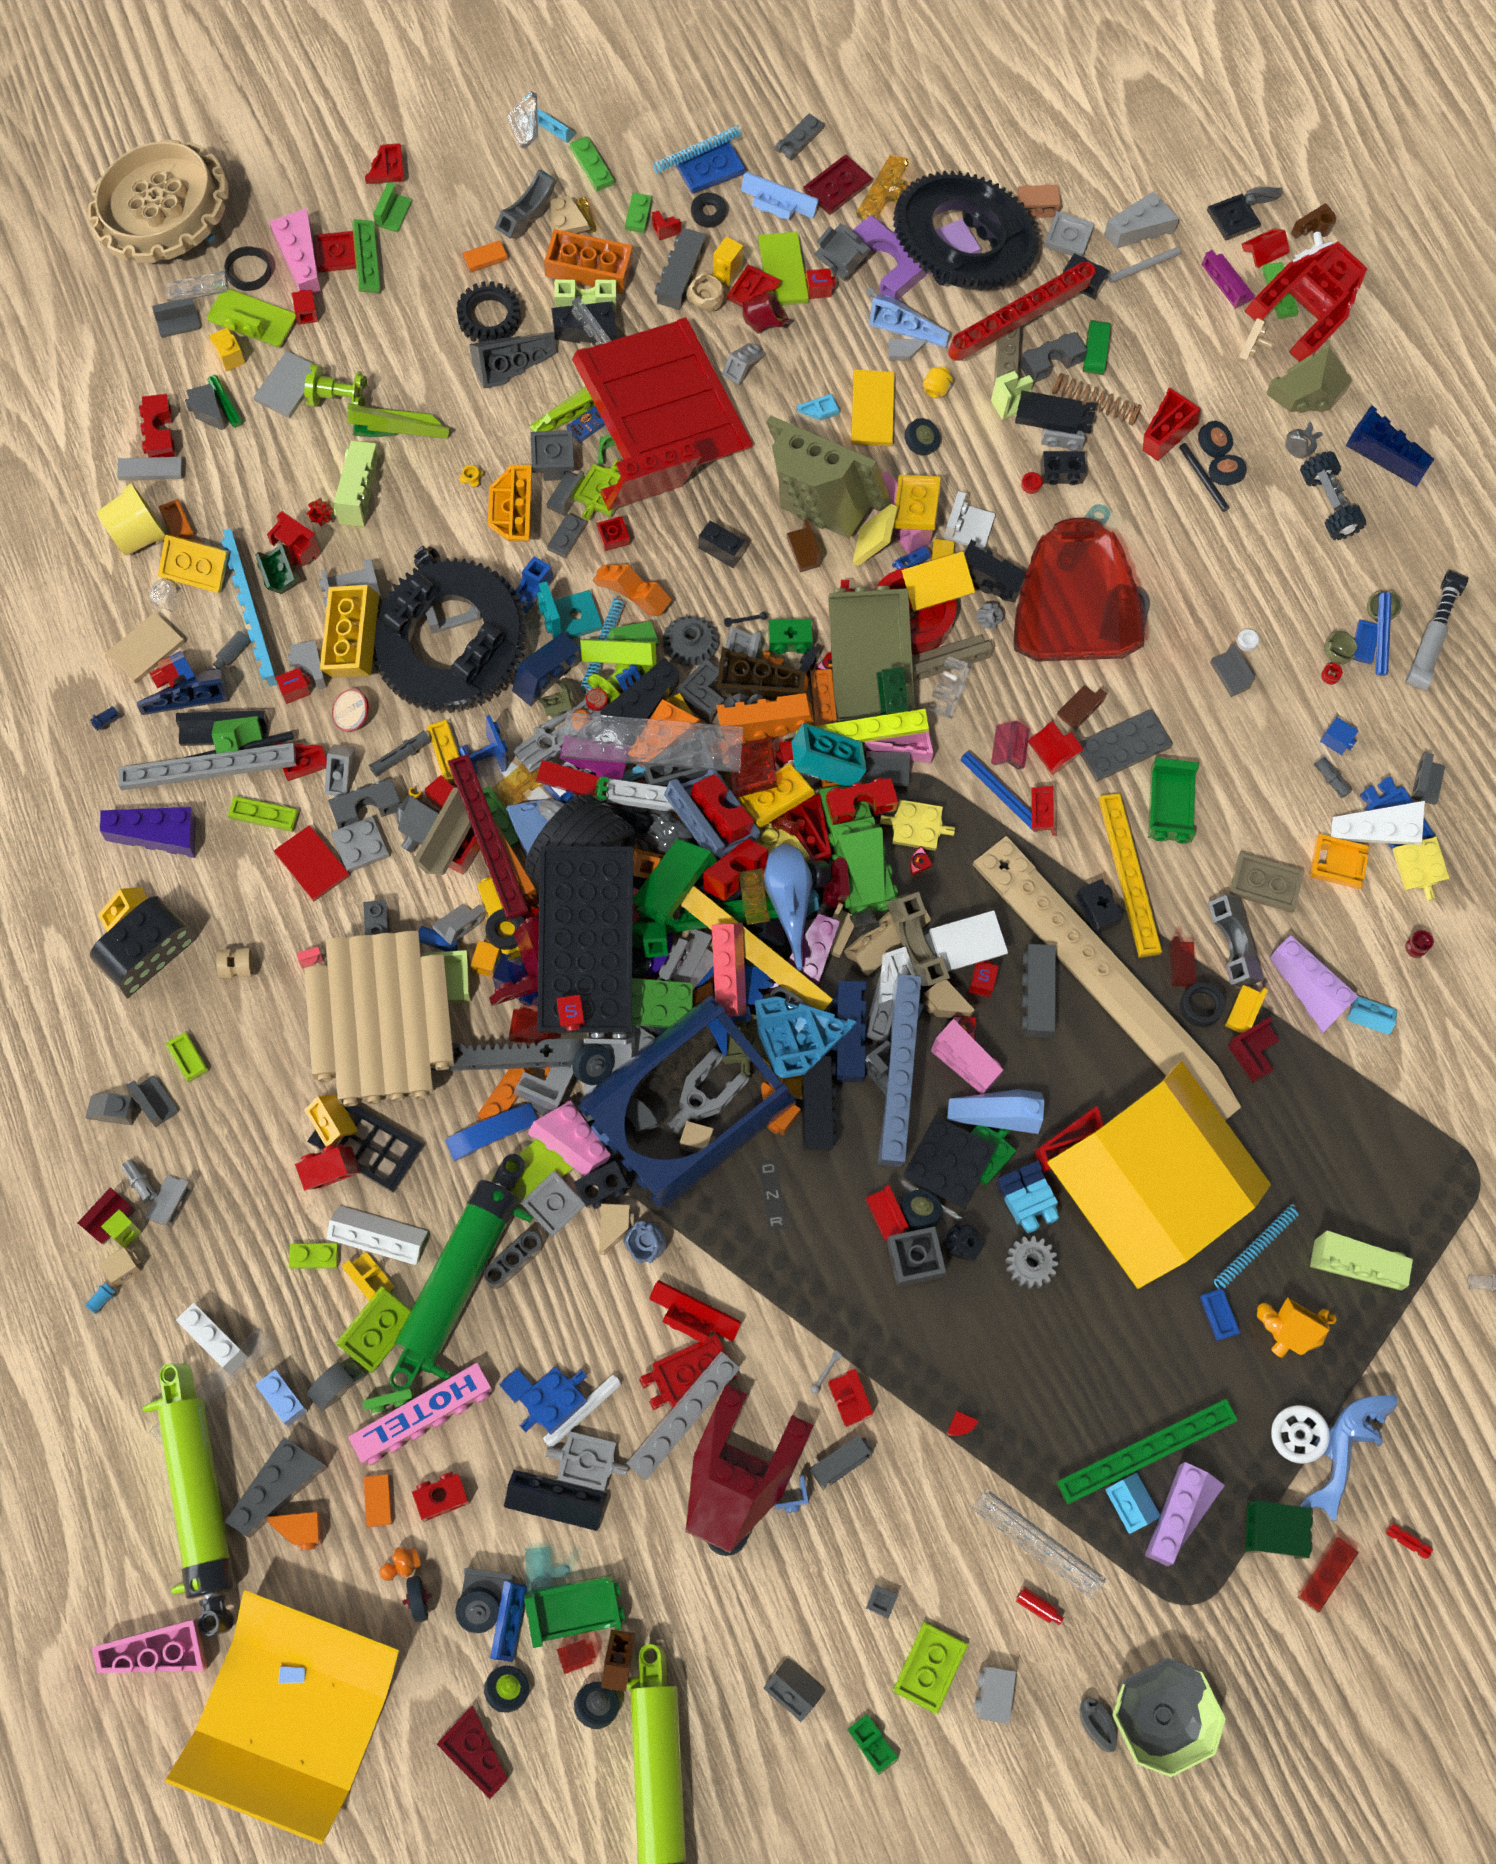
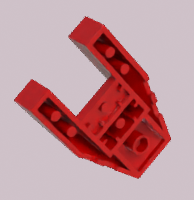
[1244,241,1368,362]

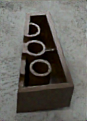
[717,647,808,700]

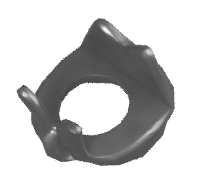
[1285,422,1323,458]

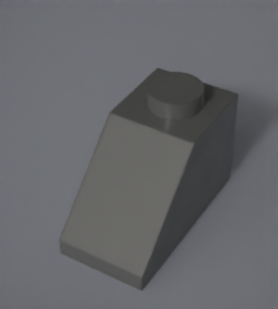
[185,383,225,430]
[85,1093,137,1126]

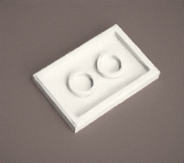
[929,911,1008,972]

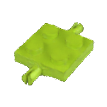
[574,459,621,520]

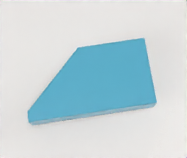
[796,394,840,421]

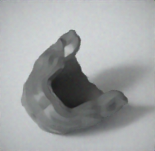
[644,811,694,855]

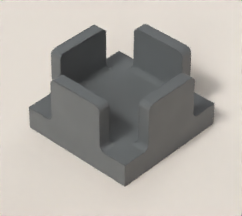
[814,223,871,282]
[530,430,574,481]

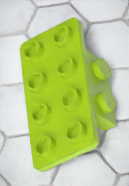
[207,288,296,347]

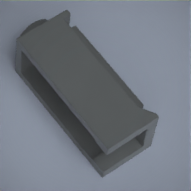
[810,1435,873,1491]

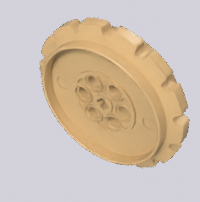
[88,140,229,263]

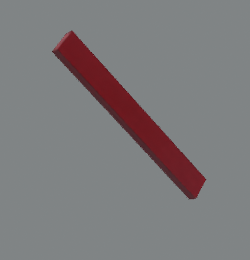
[447,754,529,921]

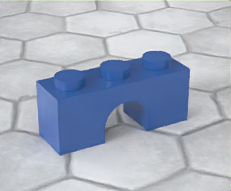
[515,556,553,614]

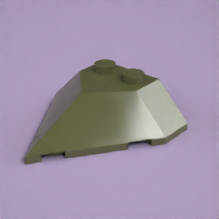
[1267,344,1352,413]

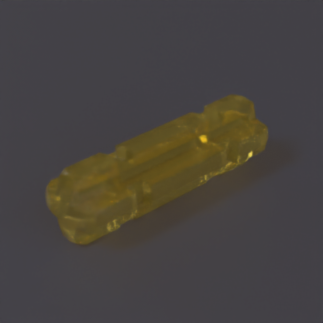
[576,197,596,234]

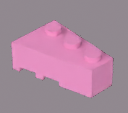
[862,732,933,764]
[931,1019,1003,1094]
[528,1101,611,1176]

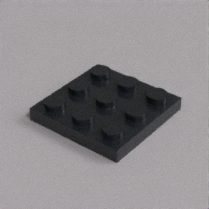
[903,1115,997,1209]

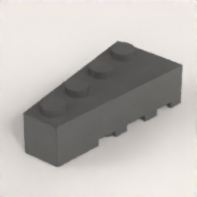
[225,1437,327,1538]

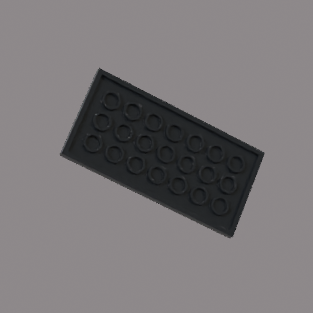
[537,846,634,1033]

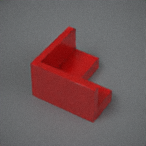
[1028,721,1084,775]

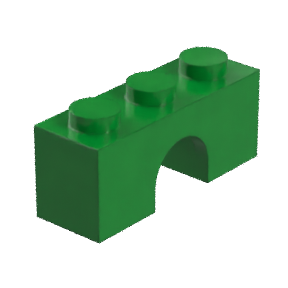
[633,922,668,958]

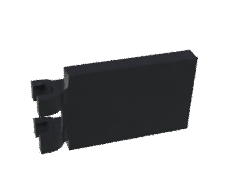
[1015,390,1097,434]

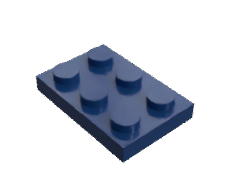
[675,139,745,194]

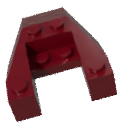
[685,1384,814,1553]

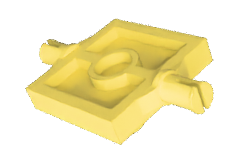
[880,800,955,851]
[1392,837,1449,901]

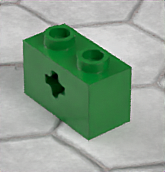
[768,619,813,654]

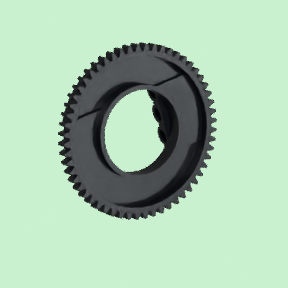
[893,170,1039,290]
[373,558,528,713]

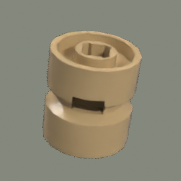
[216,948,254,979]

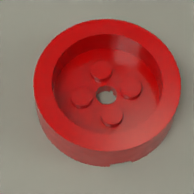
[875,567,956,655]

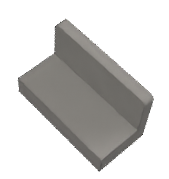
[432,904,486,945]
[146,1176,193,1229]

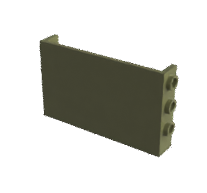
[828,586,915,723]

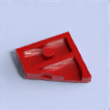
[365,143,404,184]
[727,264,781,307]
[275,743,327,781]

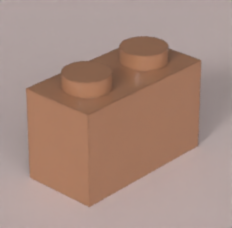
[1016,184,1060,218]

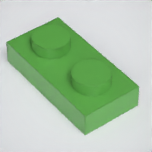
[625,192,652,233]
[363,1388,414,1414]

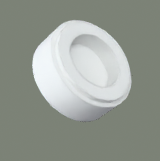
[1236,629,1259,651]

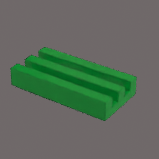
[594,777,609,802]

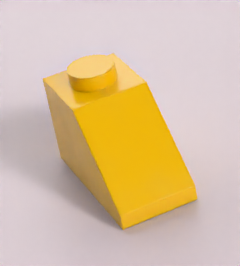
[98,887,148,932]

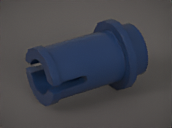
[90,706,120,731]

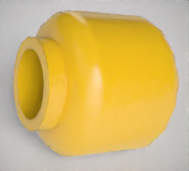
[923,366,953,398]

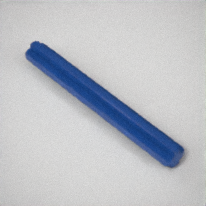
[961,751,1037,832]

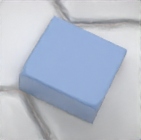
[279,1667,306,1683]

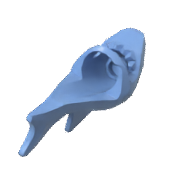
[764,844,813,971]
[1300,1395,1398,1521]

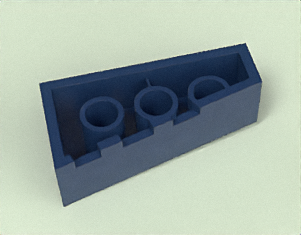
[831,981,866,1082]

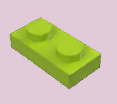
[289,1243,338,1269]

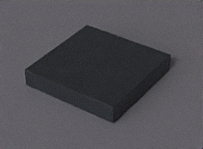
[1207,193,1261,241]

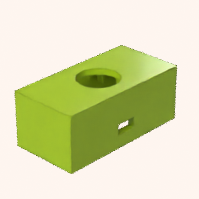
[101,1210,142,1248]

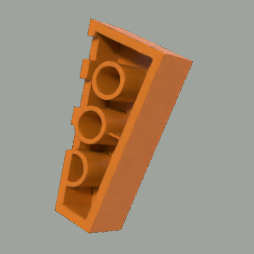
[716,693,815,749]

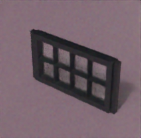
[307,1105,424,1193]

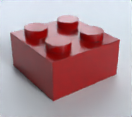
[596,516,630,551]

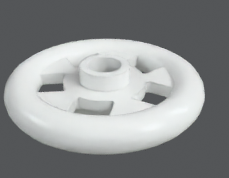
[1271,1405,1330,1464]

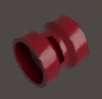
[1405,930,1434,958]

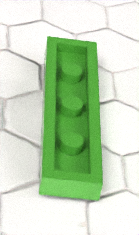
[352,219,380,293]

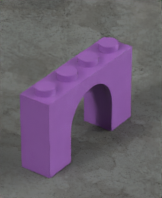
[852,215,927,300]

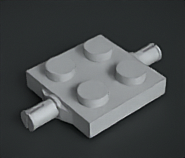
[546,1431,628,1492]

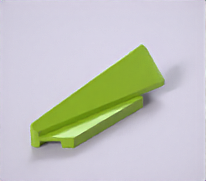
[530,386,595,432]
[347,403,449,439]

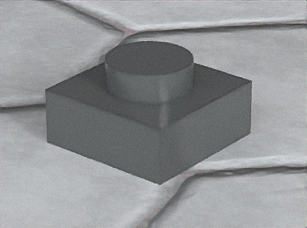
[865,1585,898,1619]

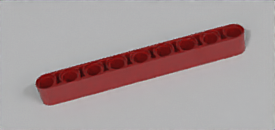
[948,262,1095,361]

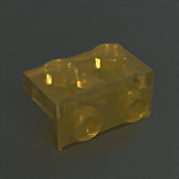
[492,764,540,805]

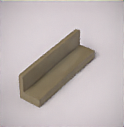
[912,635,993,682]
[413,788,471,875]

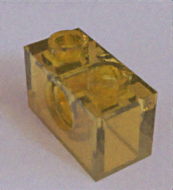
[739,869,770,925]

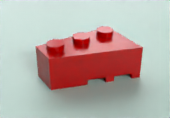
[1142,387,1201,461]
[1034,1106,1104,1172]

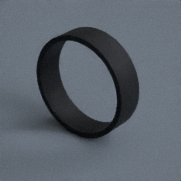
[224,246,271,291]

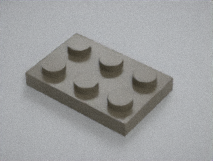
[1229,852,1304,913]

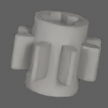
[976,603,1003,629]

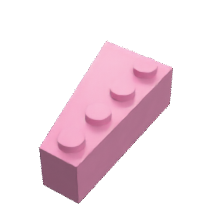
[92,1618,208,1673]

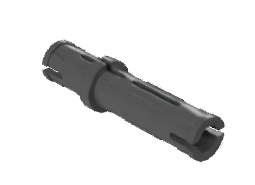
[368,730,431,777]

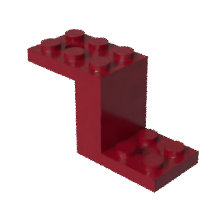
[489,916,539,1006]

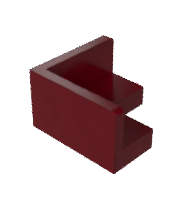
[1228,1017,1279,1083]

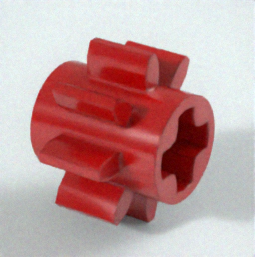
[306,498,334,526]

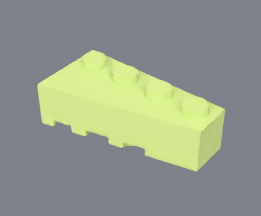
[334,441,378,527]
[1310,1231,1413,1291]

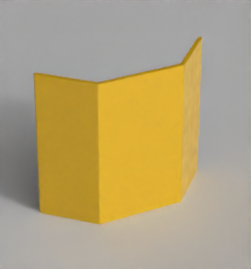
[1047,1060,1271,1289]
[165,1590,399,1845]

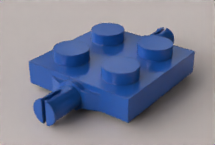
[519,1367,587,1435]

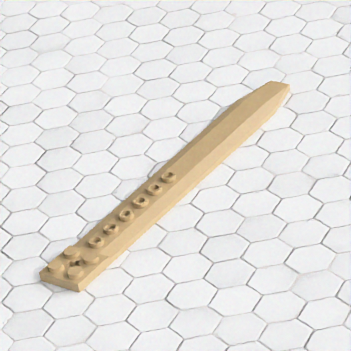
[973,836,1241,1121]

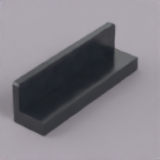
[176,711,268,746]
[504,1470,607,1531]

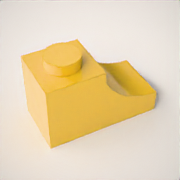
[209,328,245,371]

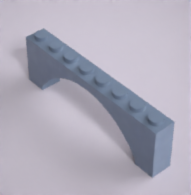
[877,974,921,1167]

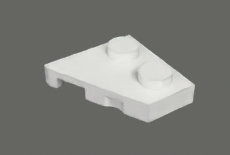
[879,946,921,1003]

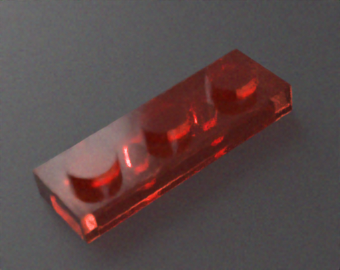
[1297,1537,1359,1613]

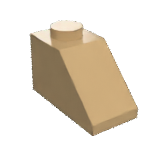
[922,979,975,1018]
[599,1204,634,1255]

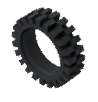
[456,281,521,342]

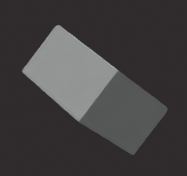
[514,1064,574,1111]

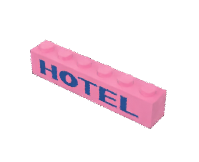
[348,1363,492,1466]

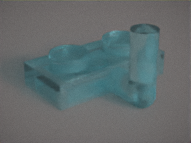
[525,1547,571,1591]

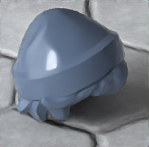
[623,1221,666,1263]

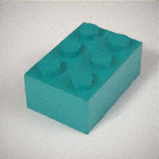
[792,723,866,787]

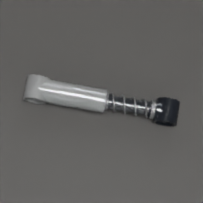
[1405,570,1469,691]

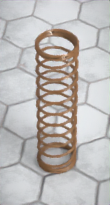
[1052,373,1141,426]

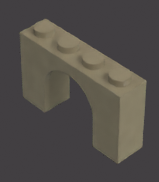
[886,892,950,986]

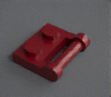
[823,857,849,911]

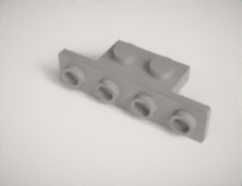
[659,929,712,983]

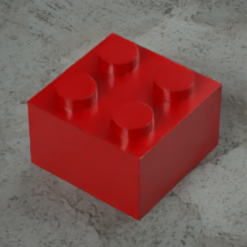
[295,1144,361,1191]

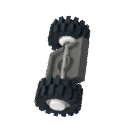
[1300,451,1367,540]

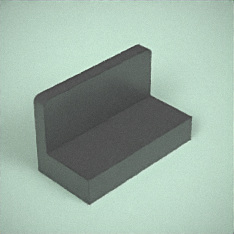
[152,297,201,338]
[547,470,585,516]
[1210,644,1255,697]
[865,751,910,786]
[1411,752,1445,805]
[126,1076,179,1128]
[461,1568,515,1601]
[763,1658,825,1722]

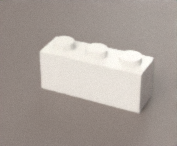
[176,1303,248,1375]

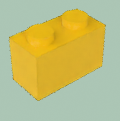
[713,236,743,287]

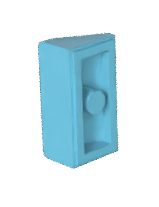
[536,108,576,143]
[1347,996,1397,1035]

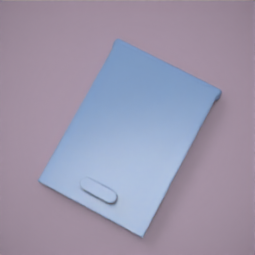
[506,800,548,857]

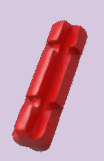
[1386,1523,1433,1559]

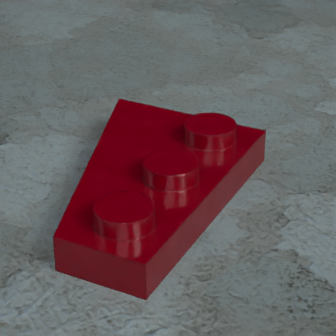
[436,1705,508,1799]

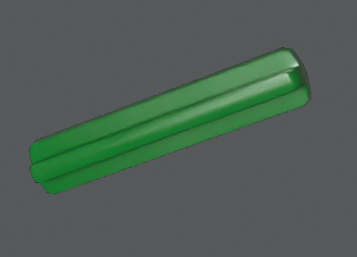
[207,375,243,428]

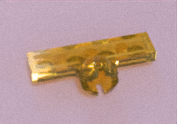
[856,155,909,220]

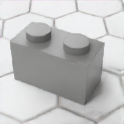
[973,1666,1016,1724]

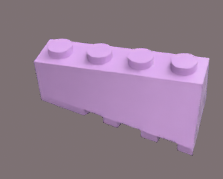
[1269,935,1358,1034]
[1145,1462,1225,1566]

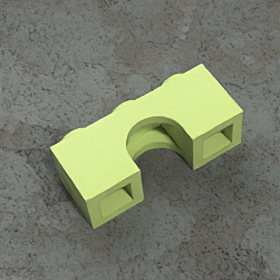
[554,280,616,312]

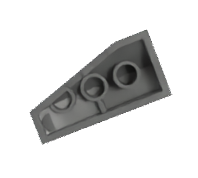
[469,332,557,388]

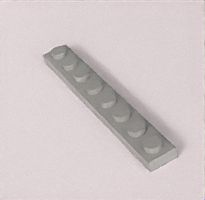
[119,743,296,791]

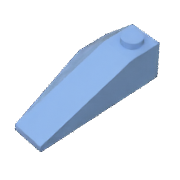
[869,294,949,347]
[947,1089,1044,1134]

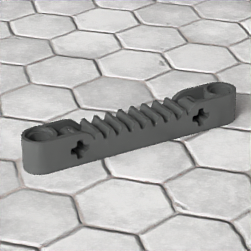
[431,1039,583,1071]

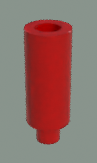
[1015,1586,1064,1625]

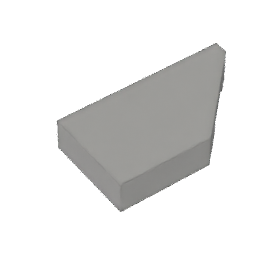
[888,339,926,360]

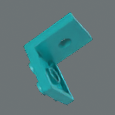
[536,581,603,639]

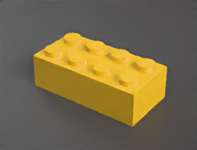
[320,585,379,678]

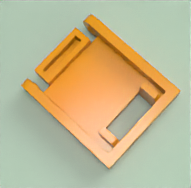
[1309,834,1369,889]

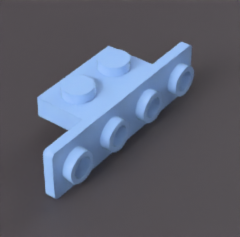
[741,172,818,219]

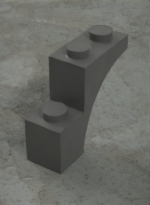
[495,170,557,239]

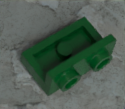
[255,544,300,594]

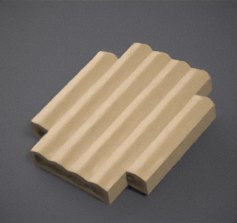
[304,931,454,1107]

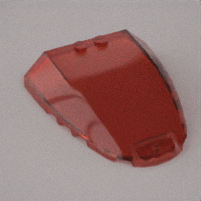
[1013,518,1144,662]

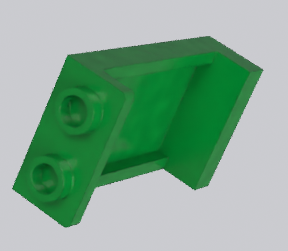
[1148,758,1199,844]
[633,839,717,926]
[524,1574,625,1648]

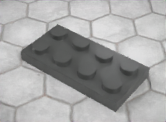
[1079,709,1173,782]

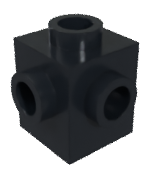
[943,1224,986,1261]

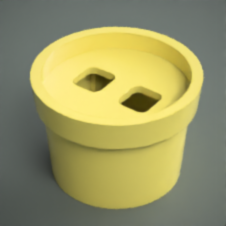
[97,483,166,556]

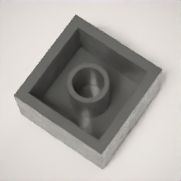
[887,1227,946,1287]

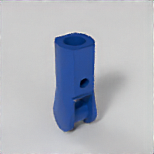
[892,545,930,570]
[418,926,458,952]

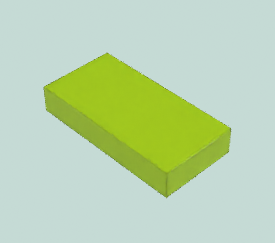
[165,1032,208,1083]

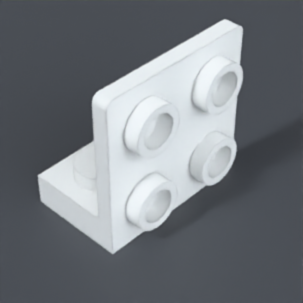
[944,491,995,550]

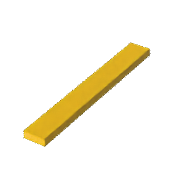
[1098,793,1162,958]
[680,886,833,1011]

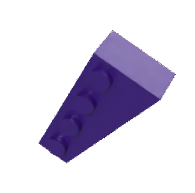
[100,807,196,858]

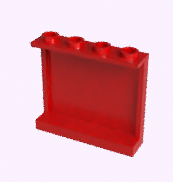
[600,438,701,511]

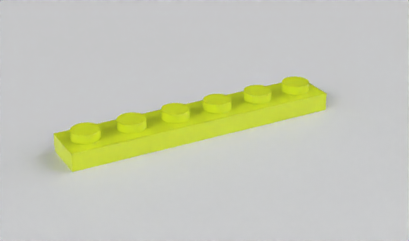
[796,709,929,743]

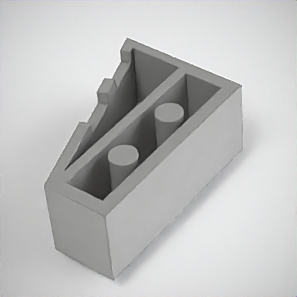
[1104,191,1179,249]

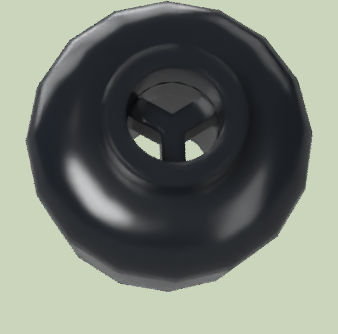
[806,859,831,889]

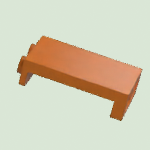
[480,823,538,911]

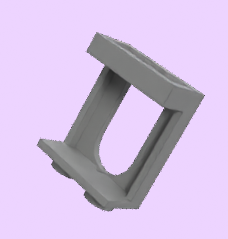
[424,605,481,634]

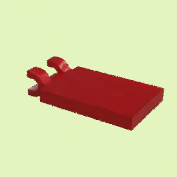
[639,1334,737,1411]

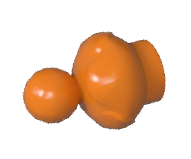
[379,1547,420,1581]

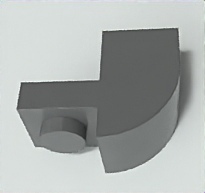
[307,1357,366,1411]

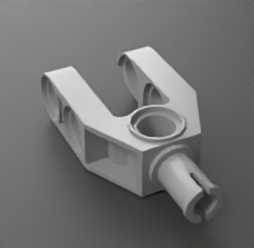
[667,1048,750,1133]

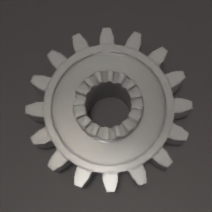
[1005,1236,1058,1289]

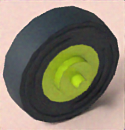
[484,1665,529,1713]

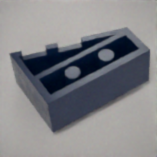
[512,632,581,707]

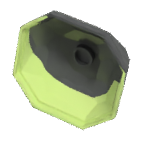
[1112,1658,1226,1777]

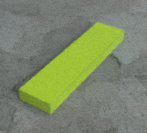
[580,639,657,665]

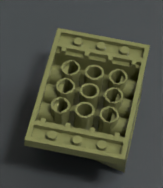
[766,415,892,539]

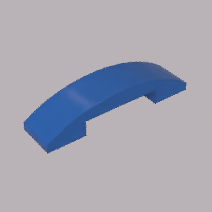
[445,1103,537,1161]

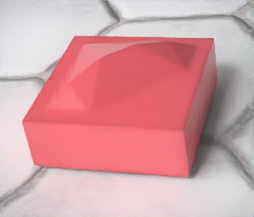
[296,946,323,968]

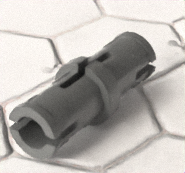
[1314,757,1352,799]

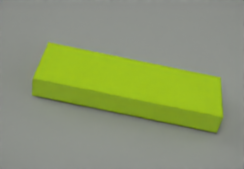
[228,796,299,832]

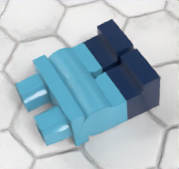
[996,1161,1059,1234]

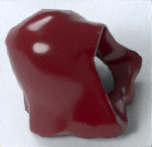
[742,289,790,334]

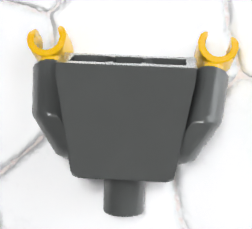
[397,787,440,853]

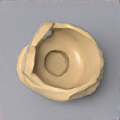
[687,272,724,312]

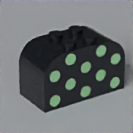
[90,896,197,999]

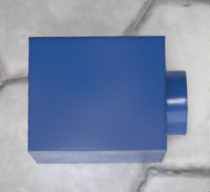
[1320,717,1358,756]

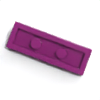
[1202,250,1255,309]

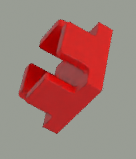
[267,511,321,566]

